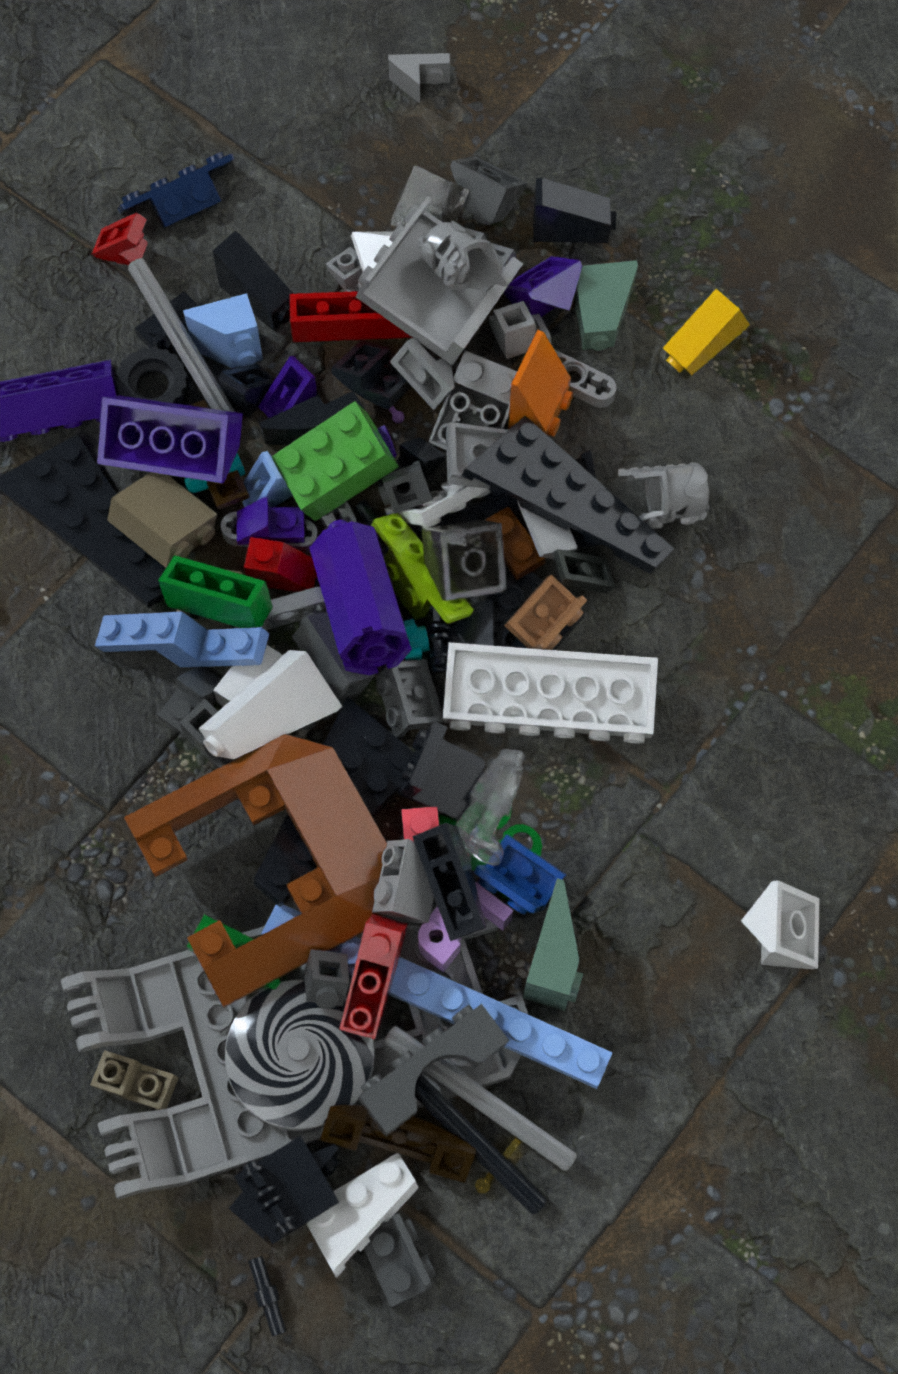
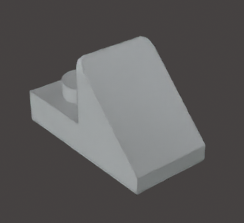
[388,53,450,103]
[390,337,455,410]

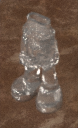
[455,749,525,866]

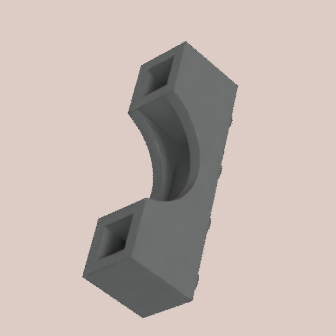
[359,1004,509,1137]

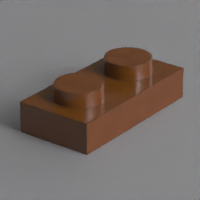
[480,506,546,580]

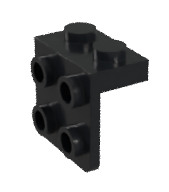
[398,721,485,821]

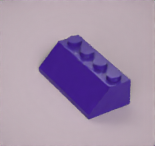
[0,360,118,442]
[97,395,243,483]

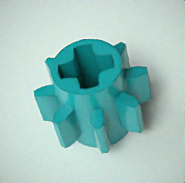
[403,619,430,661]

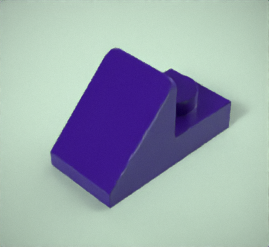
[237,497,305,545]

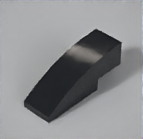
[260,391,366,445]

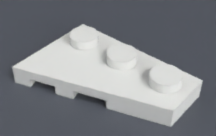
[385,482,491,528]
[306,1153,419,1278]

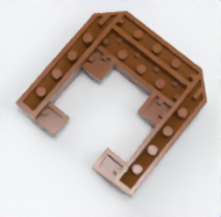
[124,734,388,1008]

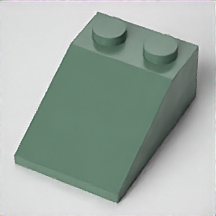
[523,878,584,1011]

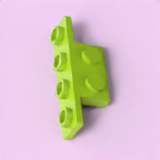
[371,513,473,624]

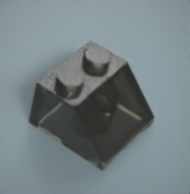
[422,520,506,601]

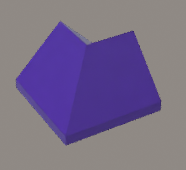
[503,256,582,317]

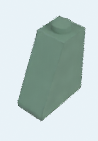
[574,260,638,351]

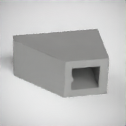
[372,839,434,923]

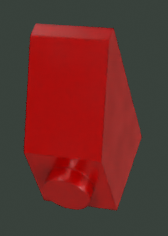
[244,537,317,592]

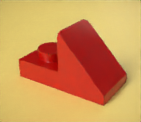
[92,212,148,266]

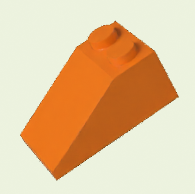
[508,330,573,437]

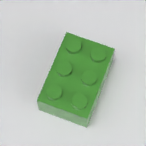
[272,401,399,522]

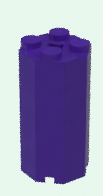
[310,520,412,675]

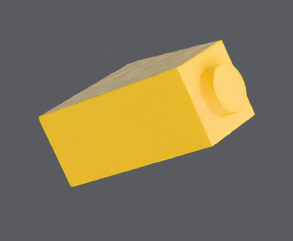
[663,289,750,375]

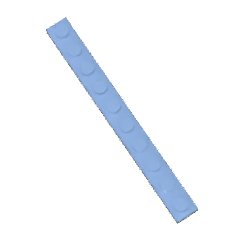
[261,904,612,1089]

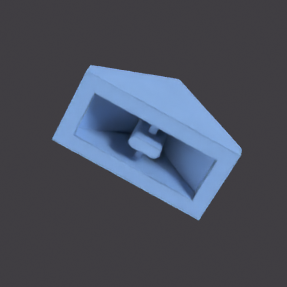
[242,451,293,508]

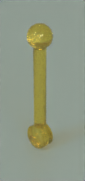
[475,1136,523,1194]

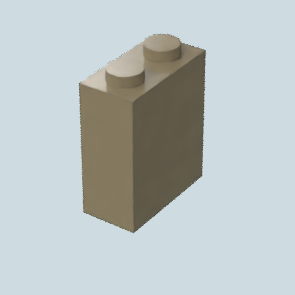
[107,472,217,568]

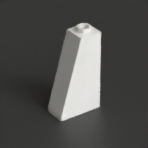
[198,650,342,759]

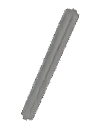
[128,258,235,412]
[385,1026,577,1171]

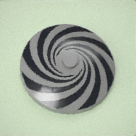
[225,979,375,1131]

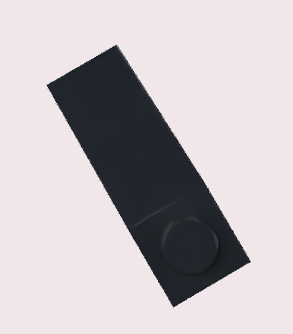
[413,823,486,941]

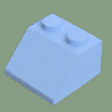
[183,293,263,368]

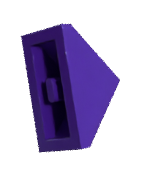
[258,356,317,418]

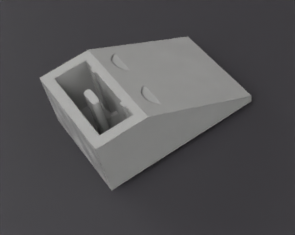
[428,351,517,450]

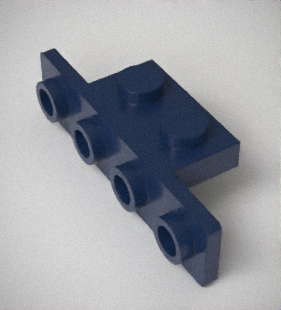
[117,152,235,228]

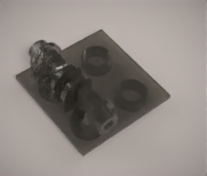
[389,164,470,227]

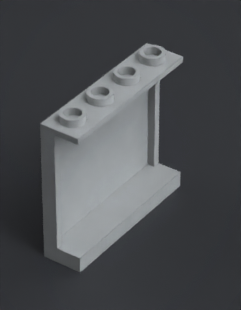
[356,196,523,365]

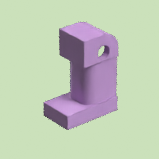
[418,882,513,973]

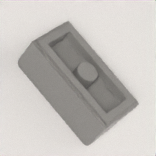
[517,501,577,560]

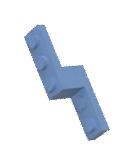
[95,612,270,667]

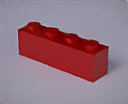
[290,291,413,342]

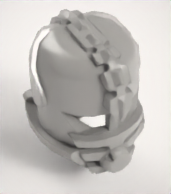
[418,221,509,292]
[618,462,710,529]

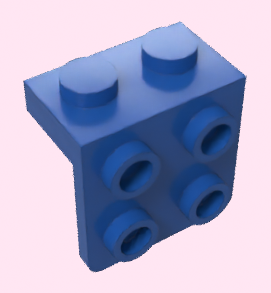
[473,834,567,915]

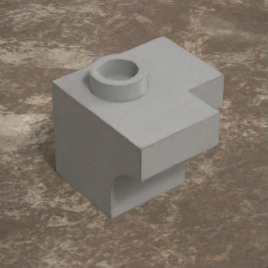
[489,301,551,359]

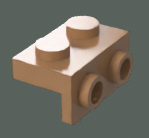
[504,575,587,650]

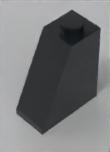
[533,178,616,243]
[213,230,294,331]

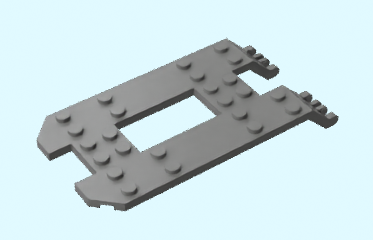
[60,897,528,1199]

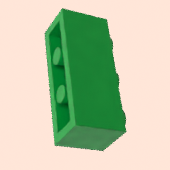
[158,555,273,628]

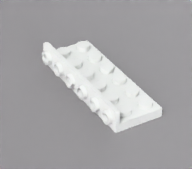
[443,643,658,743]

